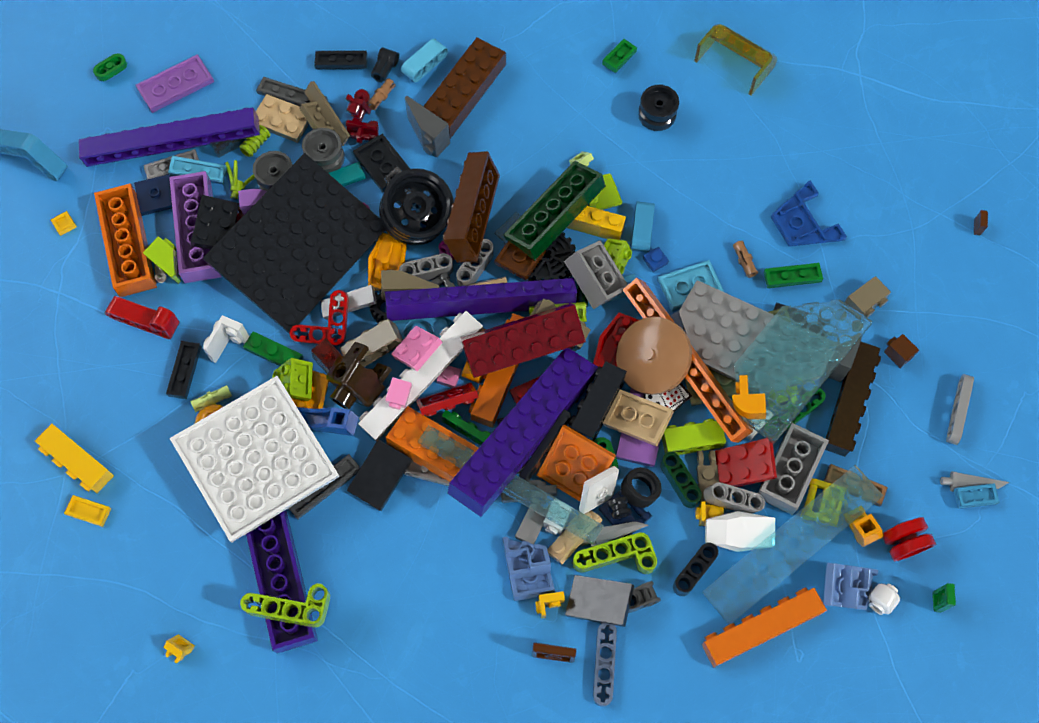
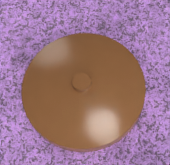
[616,317,692,395]

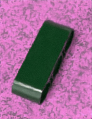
[660,452,702,508]

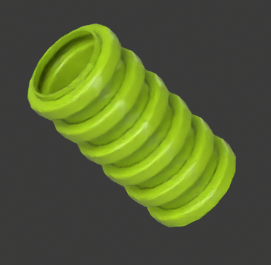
[239,125,271,157]

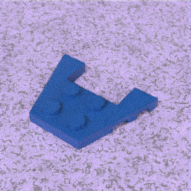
[771,180,847,247]

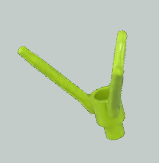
[225,160,255,199]

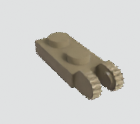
[696,450,719,505]

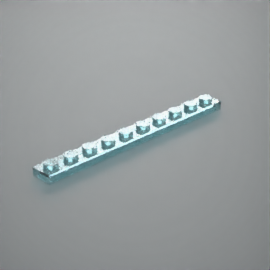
[418,425,604,545]

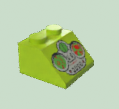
[143,236,181,284]

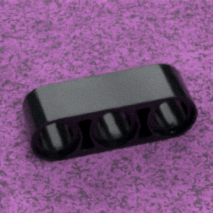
[673,543,719,596]

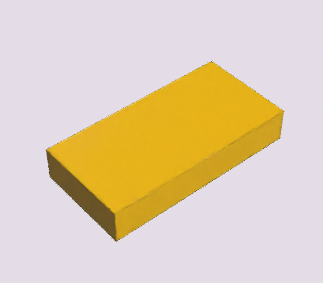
[64,495,111,527]

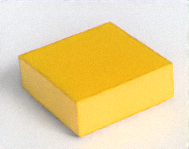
[51,211,77,236]

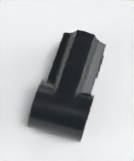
[371,47,399,82]

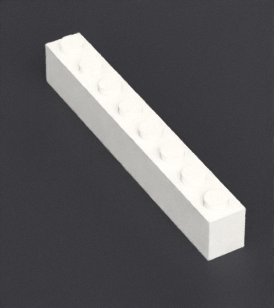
[358,311,483,442]

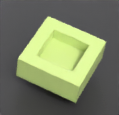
[569,151,594,166]

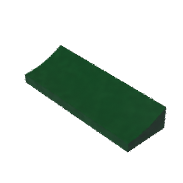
[503,161,606,261]

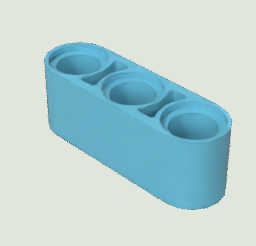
[401,39,448,82]

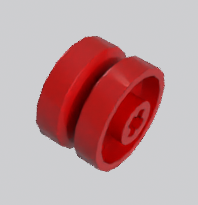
[883,517,937,562]

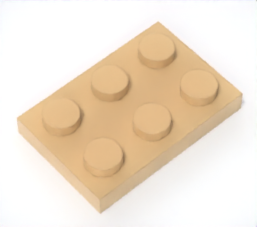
[256,94,309,143]
[603,390,674,446]

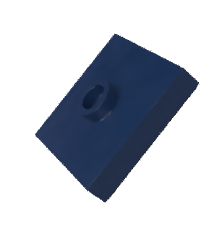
[134,174,172,216]

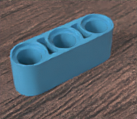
[631,201,655,252]

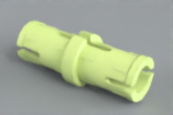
[190,385,232,412]

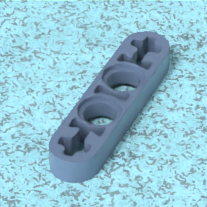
[593,623,617,707]

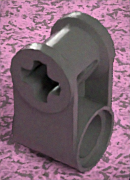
[628,581,661,613]

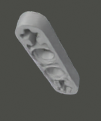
[946,374,974,445]

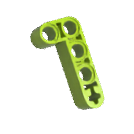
[573,533,657,574]
[240,584,330,628]

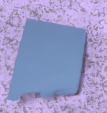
[503,537,555,601]
[823,563,878,610]

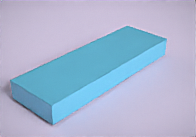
[168,156,227,184]

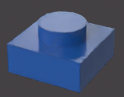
[643,247,669,272]

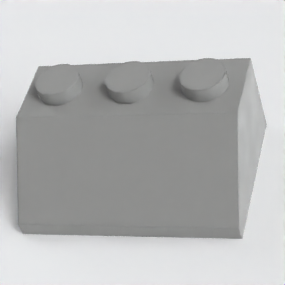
[564,240,628,309]

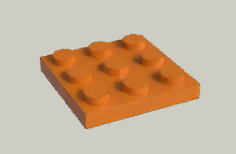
[537,424,616,502]

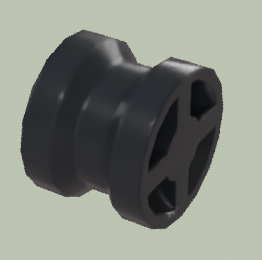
[608,497,632,519]

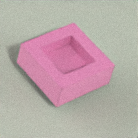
[437,366,461,388]

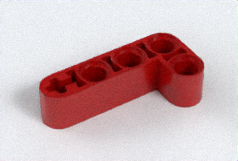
[104,296,180,339]

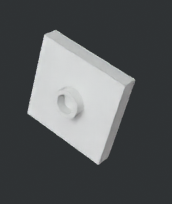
[579,466,619,514]

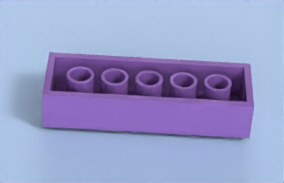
[169,171,222,283]

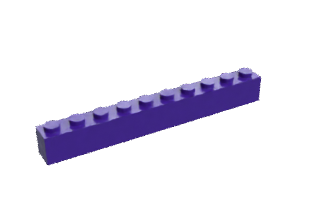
[79,107,260,167]
[385,278,577,321]

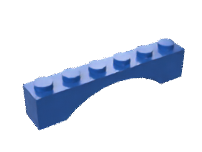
[297,407,359,436]

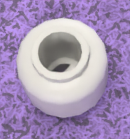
[868,584,900,615]

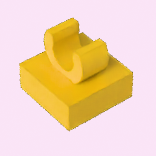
[163,634,195,663]

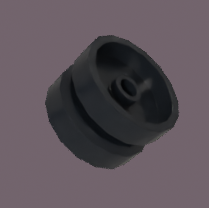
[638,85,679,131]

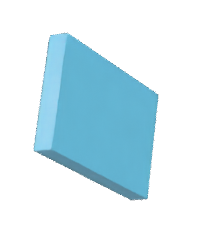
[658,260,724,311]

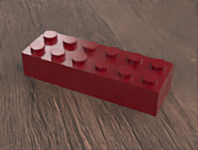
[460,303,586,378]

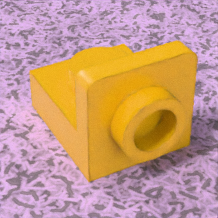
[695,502,724,526]
[535,591,565,618]

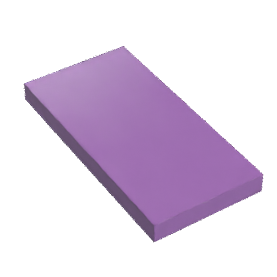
[136,54,214,113]
[616,388,660,467]

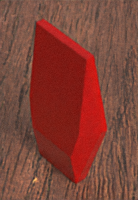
[593,312,639,367]

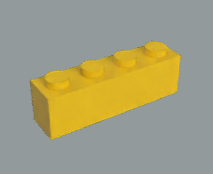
[567,206,626,240]
[35,424,114,494]

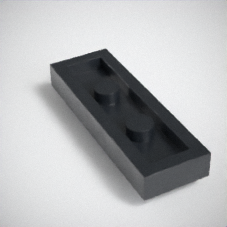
[315,51,368,69]
[166,341,202,399]

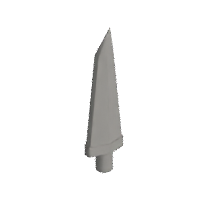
[940,471,1009,492]
[581,521,648,547]

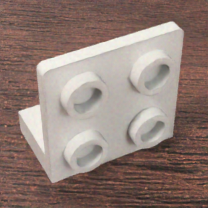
[203,315,250,363]

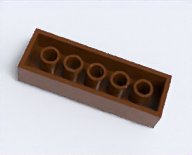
[423,37,506,139]
[443,151,500,262]

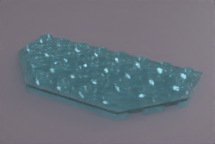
[734,299,872,444]

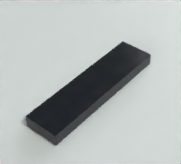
[519,409,572,482]

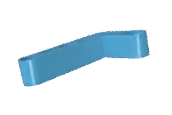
[0,129,68,181]

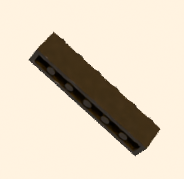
[825,342,881,457]

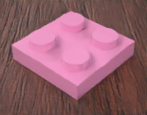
[391,326,442,372]

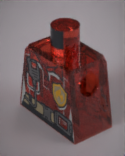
[311,339,341,373]

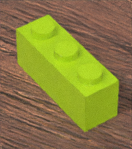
[661,419,726,455]

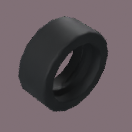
[621,467,662,508]

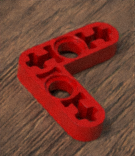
[290,290,349,345]

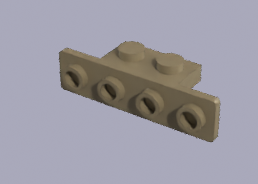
[299,81,350,146]

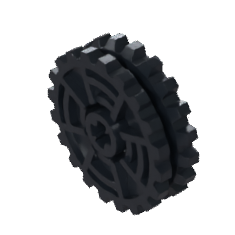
[528,232,576,281]

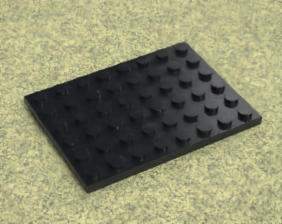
[203,153,385,334]

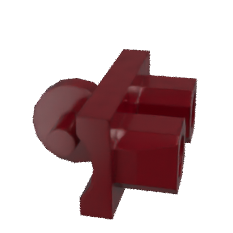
[346,89,371,120]
[346,118,379,144]

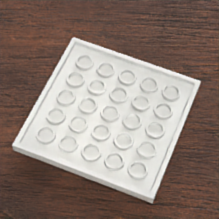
[170,376,340,543]

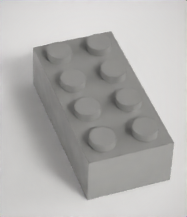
[758,423,829,515]

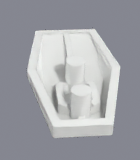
[705,511,775,552]

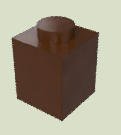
[884,334,919,368]

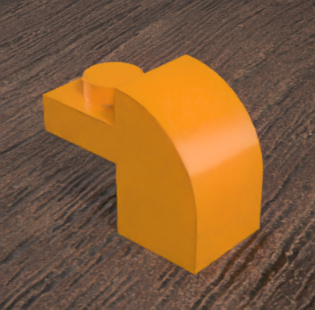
[732,375,766,419]
[843,506,883,547]

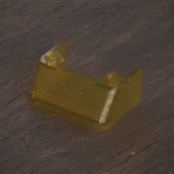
[694,24,777,96]

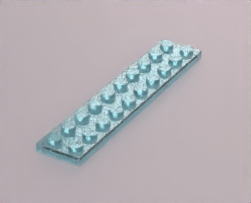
[702,465,883,625]

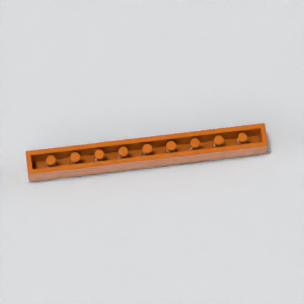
[622,278,754,443]

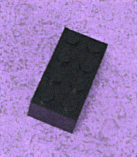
[568,361,627,442]

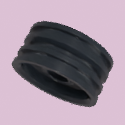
[379,169,454,245]

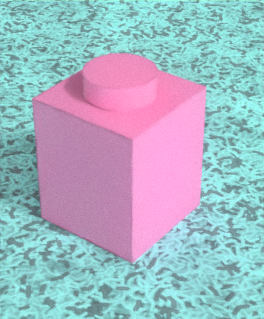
[386,377,412,410]

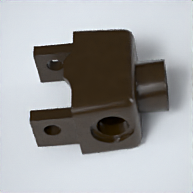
[326,342,392,410]

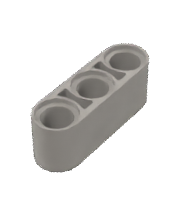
[457,239,493,286]
[399,253,453,281]
[703,482,765,514]

